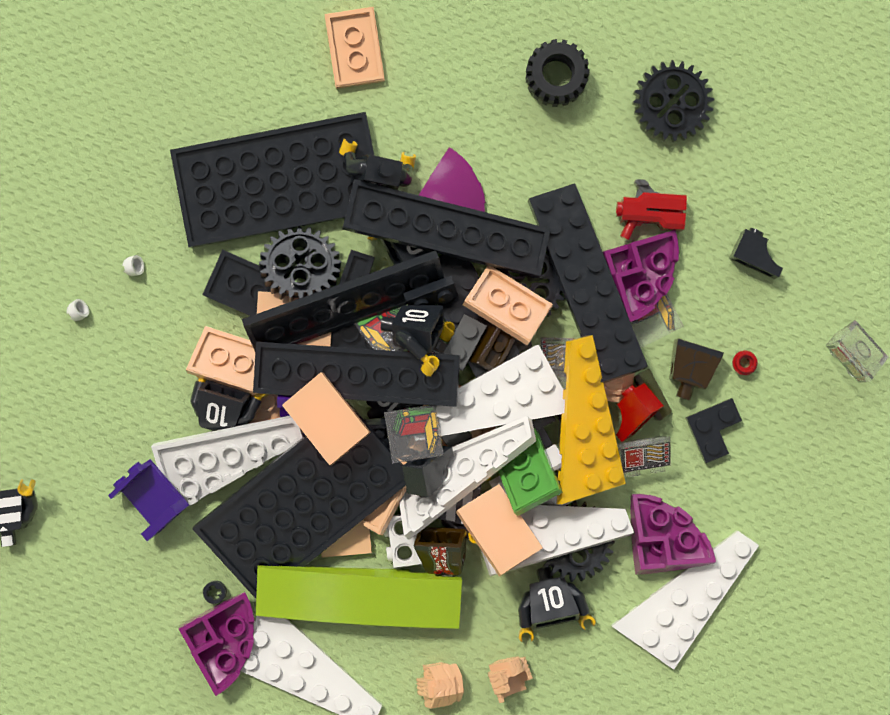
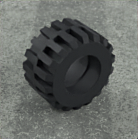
[525,39,590,107]

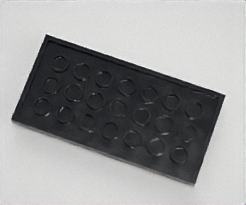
[170,112,374,248]
[193,401,406,599]

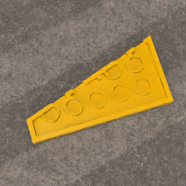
[556,335,626,505]

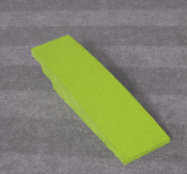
[256,566,462,629]

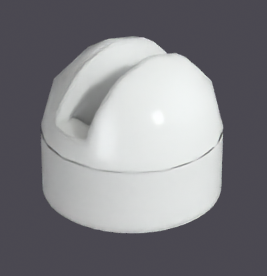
[122,255,144,276]
[66,299,89,321]

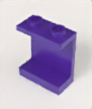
[108,459,189,541]

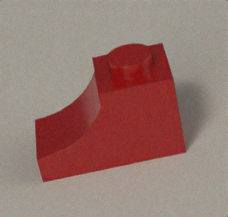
[616,383,664,442]

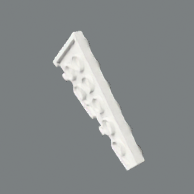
[414,345,565,441]
[151,416,304,506]
[399,416,536,540]
[467,502,634,577]
[611,530,759,669]
[241,616,382,715]

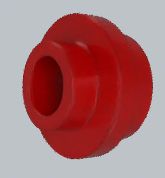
[732,350,758,375]

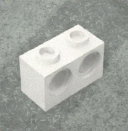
[384,514,422,568]

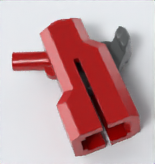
[616,179,687,241]

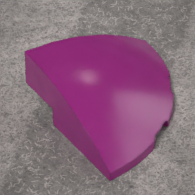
[419,147,486,212]
[603,230,679,322]
[630,494,716,575]
[178,592,254,696]

